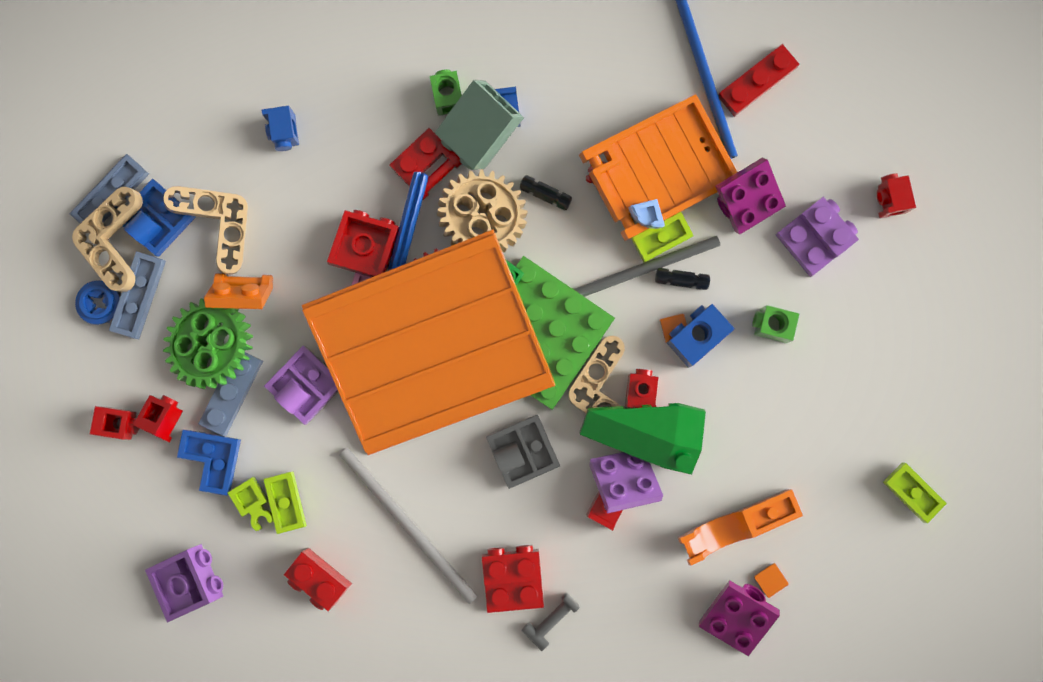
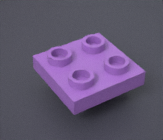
[264,345,338,425]
[589,452,663,513]

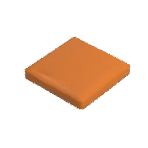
[660,313,687,343]
[754,563,789,598]

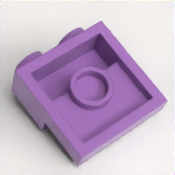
[776,196,859,277]
[145,544,224,623]

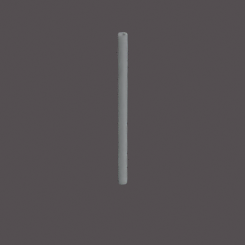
[339,448,477,604]

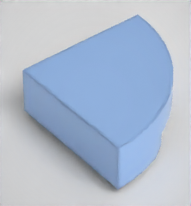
[628,199,665,229]

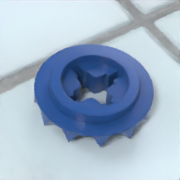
[75,280,120,325]

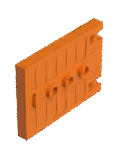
[579,94,737,241]

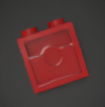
[327,210,399,277]
[482,545,544,613]

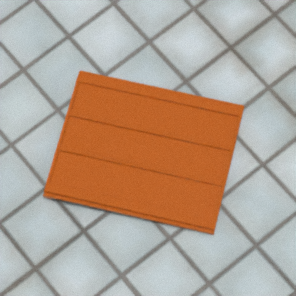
[301,229,555,455]

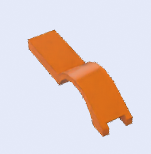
[678,489,803,566]

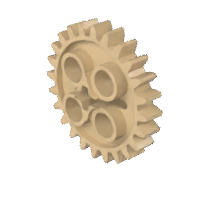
[437,169,528,253]

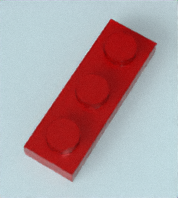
[718,44,800,117]

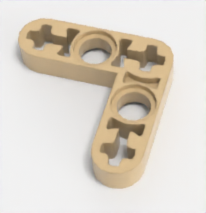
[163,186,248,275]
[72,187,143,292]
[568,336,625,413]

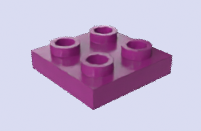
[715,157,786,235]
[699,580,780,657]

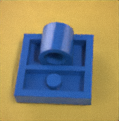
[123,178,196,257]

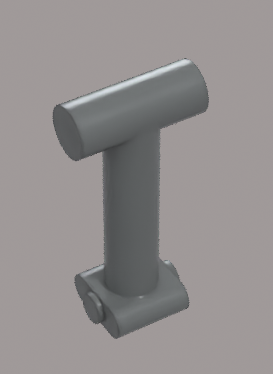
[521,593,580,651]

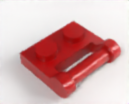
[389,128,462,200]

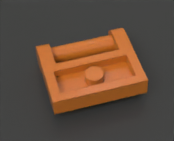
[204,273,273,309]

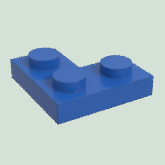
[177,430,241,496]

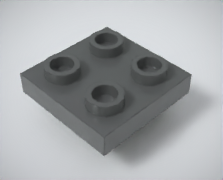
[486,414,560,489]

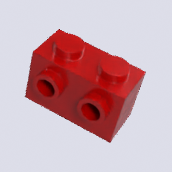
[284,548,352,611]

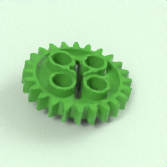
[163,298,253,389]

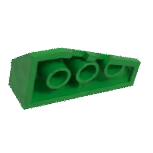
[579,403,706,475]

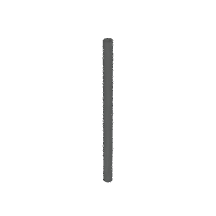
[574,236,720,297]

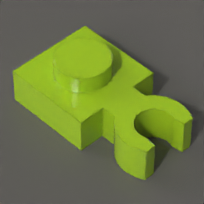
[228,477,274,531]

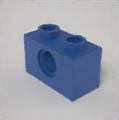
[667,304,735,368]

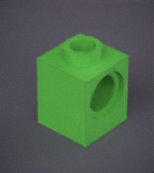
[430,69,462,116]
[752,305,800,343]

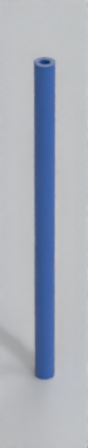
[675,0,738,159]

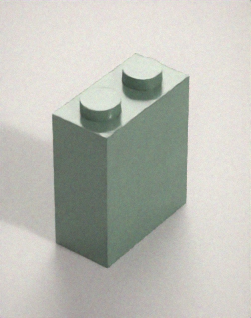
[435,80,524,170]

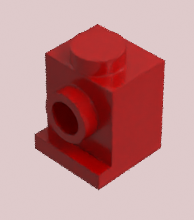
[877,173,916,218]
[625,369,659,408]
[133,395,183,443]
[90,406,139,440]
[586,491,623,531]

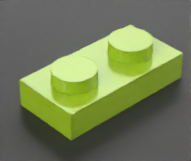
[631,212,694,263]
[883,462,947,524]
[264,471,307,534]

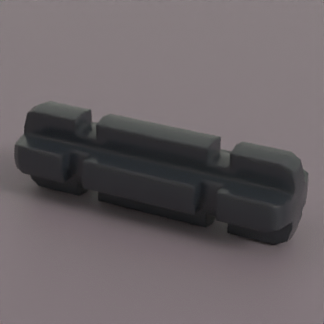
[520,175,572,210]
[655,268,710,290]

